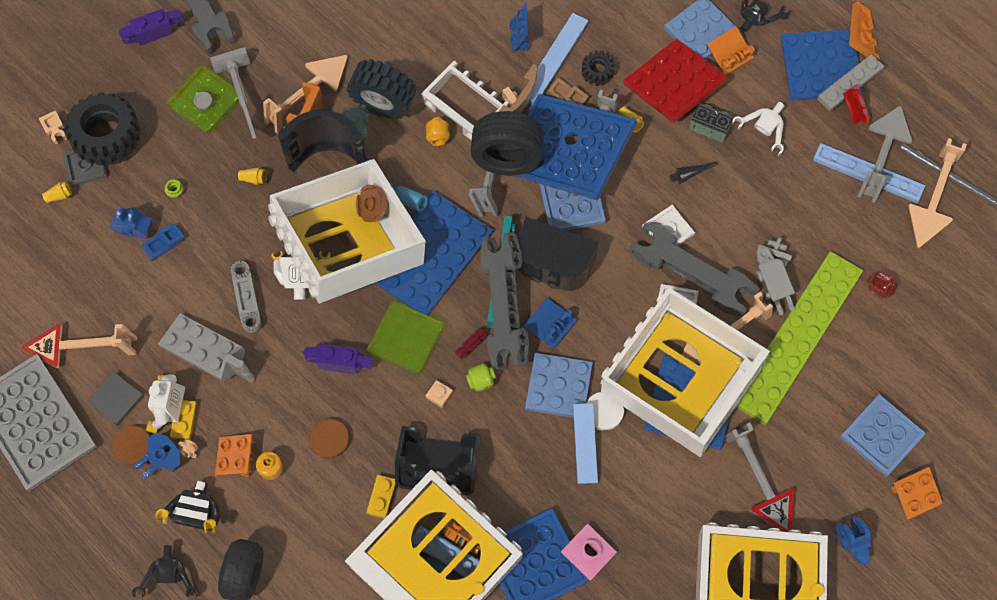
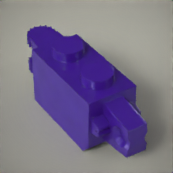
[119,8,183,46]
[303,344,373,374]

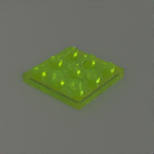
[166,64,239,135]
[366,301,444,375]

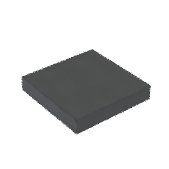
[63,150,107,187]
[87,372,144,426]

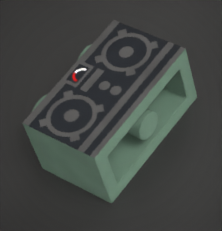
[689,103,733,143]

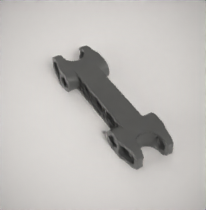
[185,0,235,54]
[629,223,759,317]
[480,232,529,370]

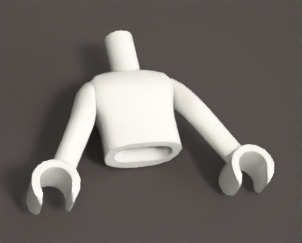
[732,102,784,156]

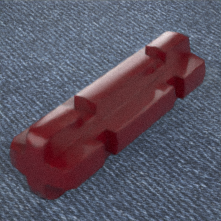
[455,327,488,359]

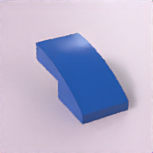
[142,223,185,261]

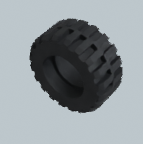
[65,93,140,165]

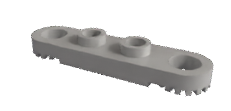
[231,261,261,333]

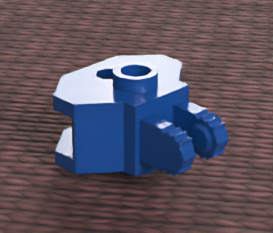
[110,207,153,239]
[133,433,180,479]
[836,516,871,565]

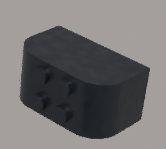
[517,217,598,291]

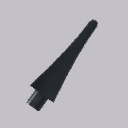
[670,162,718,184]

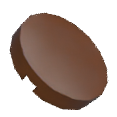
[356,184,387,222]
[309,419,349,459]
[112,426,150,466]

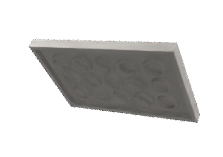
[0,354,97,492]

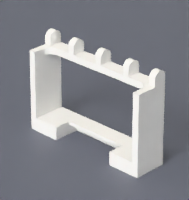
[421,61,510,140]

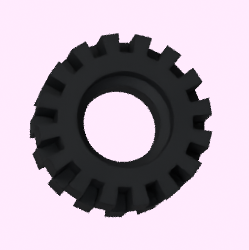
[582,50,615,86]

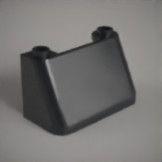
[395,426,481,495]

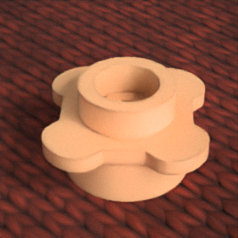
[178,439,198,458]

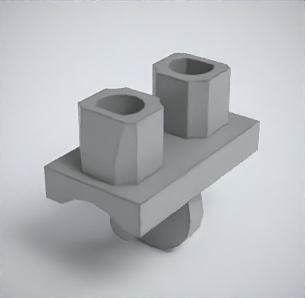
[757,237,792,267]

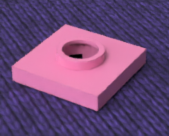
[561,524,617,581]

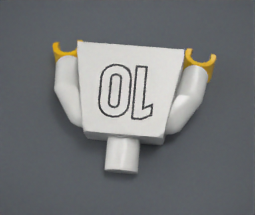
[272,251,331,300]
[146,374,185,434]

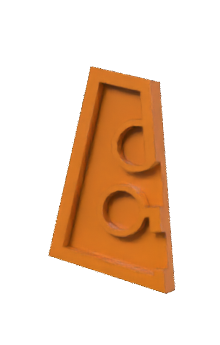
[849,1,880,60]

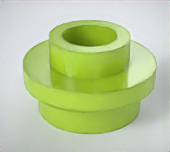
[165,180,184,198]

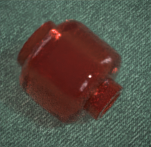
[867,270,898,298]

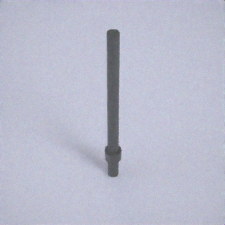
[900,144,997,208]

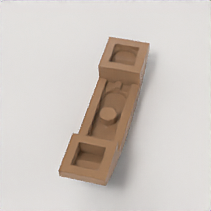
[499,64,537,113]

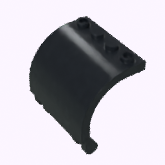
[278,110,368,173]

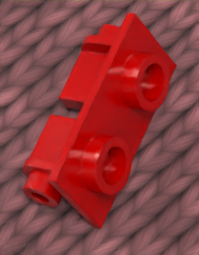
[843,84,871,125]

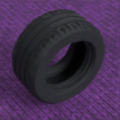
[471,111,544,176]

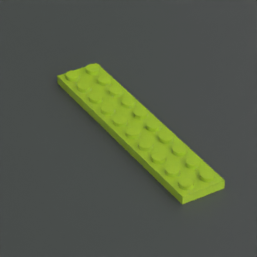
[736,251,864,426]

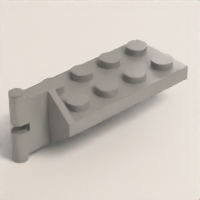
[158,313,255,382]

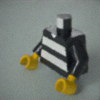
[156,481,221,533]

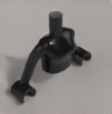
[740,0,791,32]
[132,545,199,598]

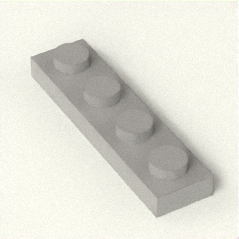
[818,54,884,111]

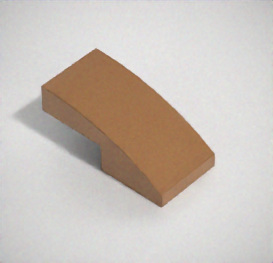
[547,78,589,105]

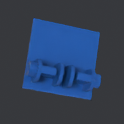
[509,3,529,52]
[523,298,577,349]

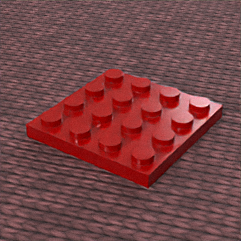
[623,39,727,124]

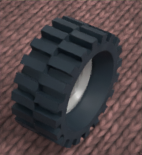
[346,59,417,119]

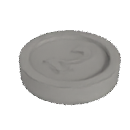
[194,92,213,110]

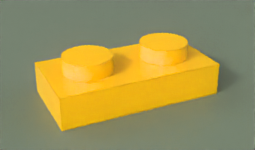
[170,400,197,440]
[366,475,396,519]

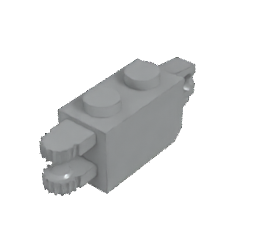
[756,247,795,316]

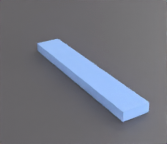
[529,13,588,105]
[813,143,926,204]

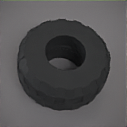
[218,539,264,600]

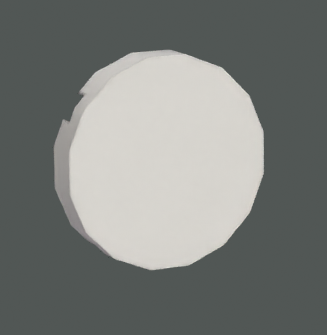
[586,392,624,431]

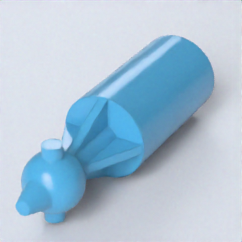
[389,183,428,212]

